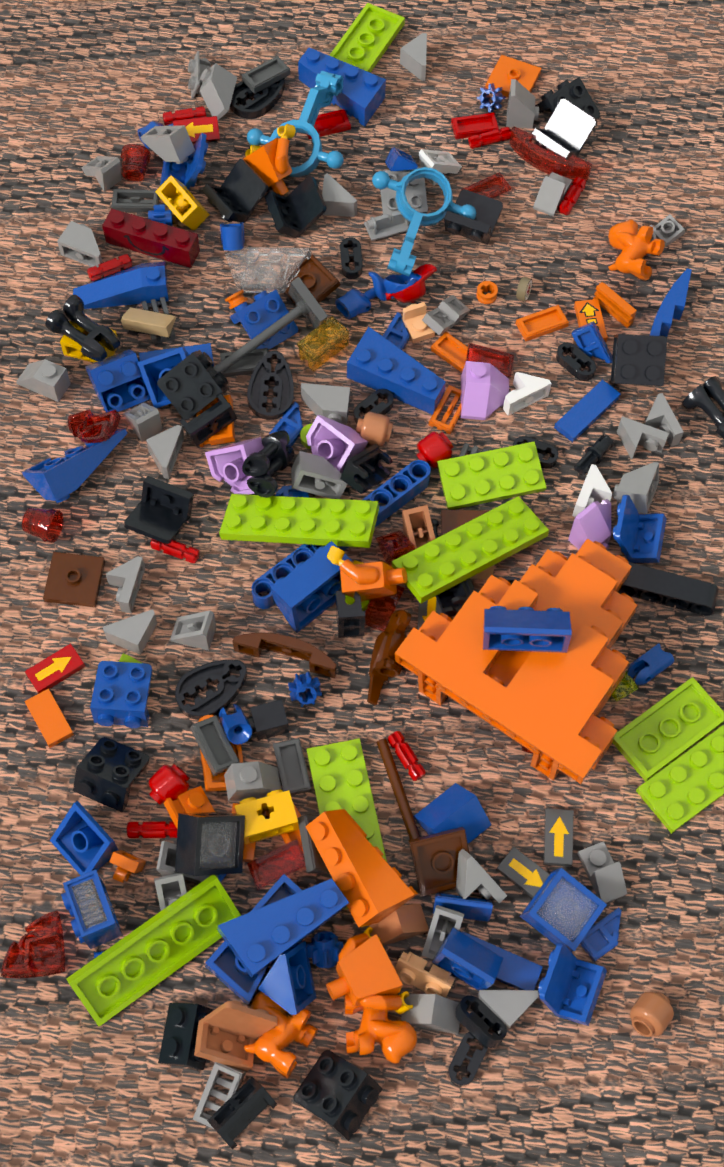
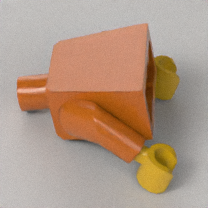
[243,124,296,195]
[327,546,407,601]
[326,927,413,1014]

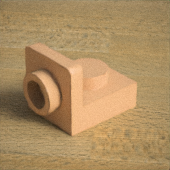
[402,302,435,343]

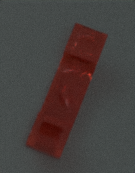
[509,126,592,181]

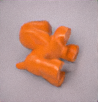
[608,219,665,281]
[244,992,318,1079]
[344,994,417,1064]

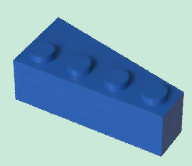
[298,47,386,127]
[347,327,446,415]
[205,874,302,1005]
[217,879,349,979]

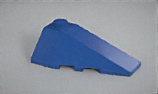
[73,261,169,309]
[22,429,127,503]

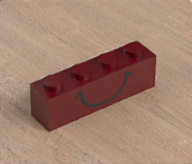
[102,208,200,268]

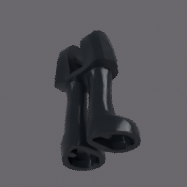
[45,295,120,362]
[682,376,724,439]
[242,430,295,498]

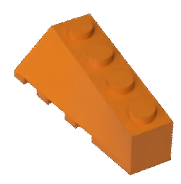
[305,809,418,928]

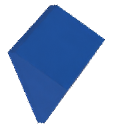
[137,346,189,408]
[414,783,492,844]
[50,801,118,876]
[432,928,503,991]
[258,940,317,1015]

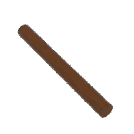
[376,739,420,840]

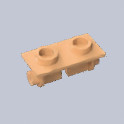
[395,951,455,998]

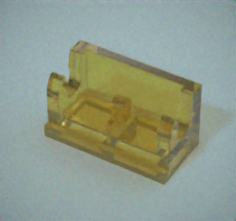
[297,316,349,372]

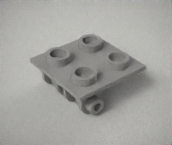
[379,167,428,216]

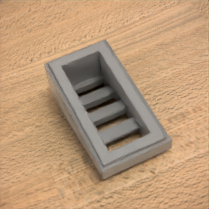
[193,1062,246,1129]

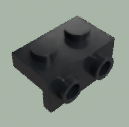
[158,1003,214,1070]

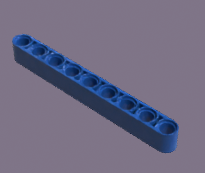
[251,460,431,609]

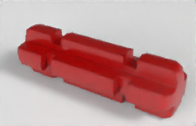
[163,106,206,126]
[468,127,512,149]
[558,177,586,215]
[87,254,132,281]
[150,539,200,563]
[388,731,426,781]
[126,821,177,838]

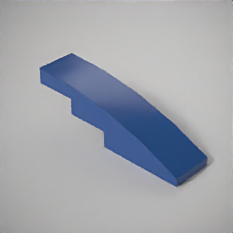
[649,268,692,337]

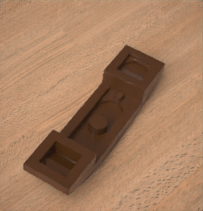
[232,633,336,678]

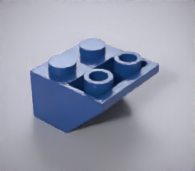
[85,349,151,416]

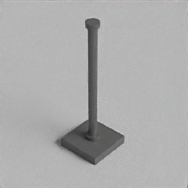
[213,277,328,373]

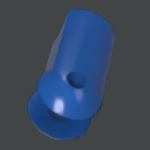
[627,643,674,685]
[219,704,252,745]

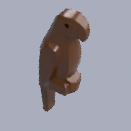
[367,610,412,706]

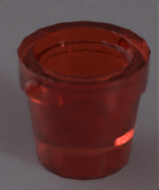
[121,144,151,182]
[22,508,63,543]

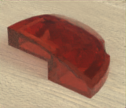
[68,409,121,443]
[1,910,65,978]

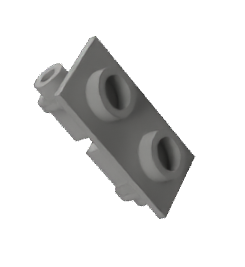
[188,51,211,99]
[364,211,410,241]

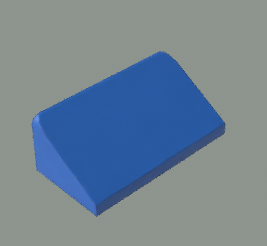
[385,147,418,171]
[433,893,493,921]

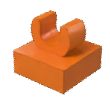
[109,850,146,883]

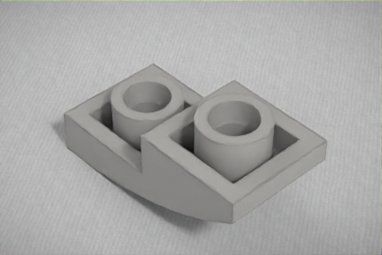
[646,214,685,256]

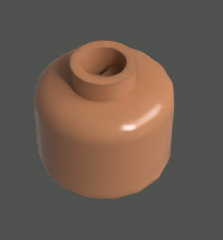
[356,412,393,447]
[630,992,674,1037]

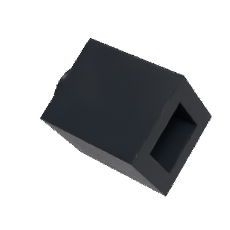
[247,699,289,741]

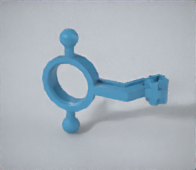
[247,71,344,177]
[372,167,476,277]

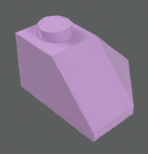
[461,361,509,420]
[306,415,369,473]
[205,437,264,495]
[568,499,611,550]

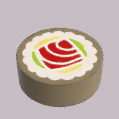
[516,277,532,302]

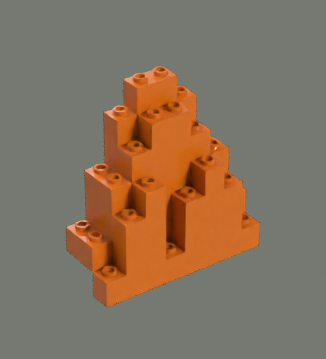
[395,539,638,784]

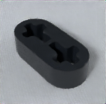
[340,237,363,279]
[556,342,596,381]
[354,389,394,424]
[513,436,559,469]
[455,995,507,1048]
[448,1032,488,1087]

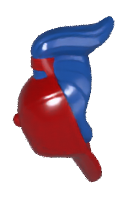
[368,264,437,303]

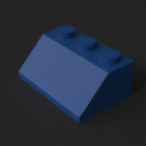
[271,541,352,633]
[483,606,572,653]

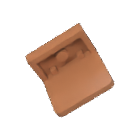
[194,1001,278,1071]

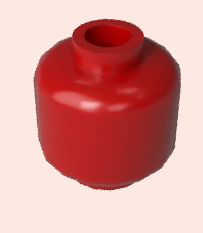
[416,431,454,468]
[148,764,190,805]

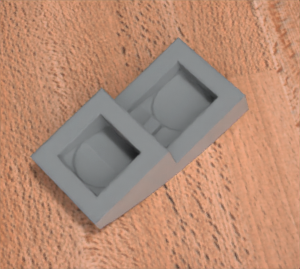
[422,295,470,336]

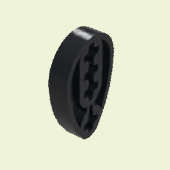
[230,78,285,119]
[247,351,294,420]
[175,660,247,720]

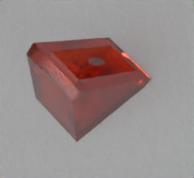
[376,530,415,566]

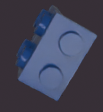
[160,133,208,190]
[230,290,298,350]
[613,495,667,563]
[90,661,152,728]
[538,943,607,1026]

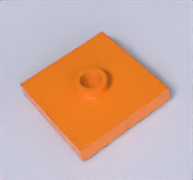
[485,55,541,98]

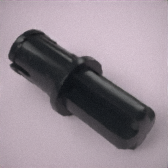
[574,434,614,475]

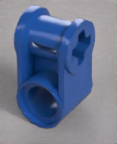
[220,222,245,251]

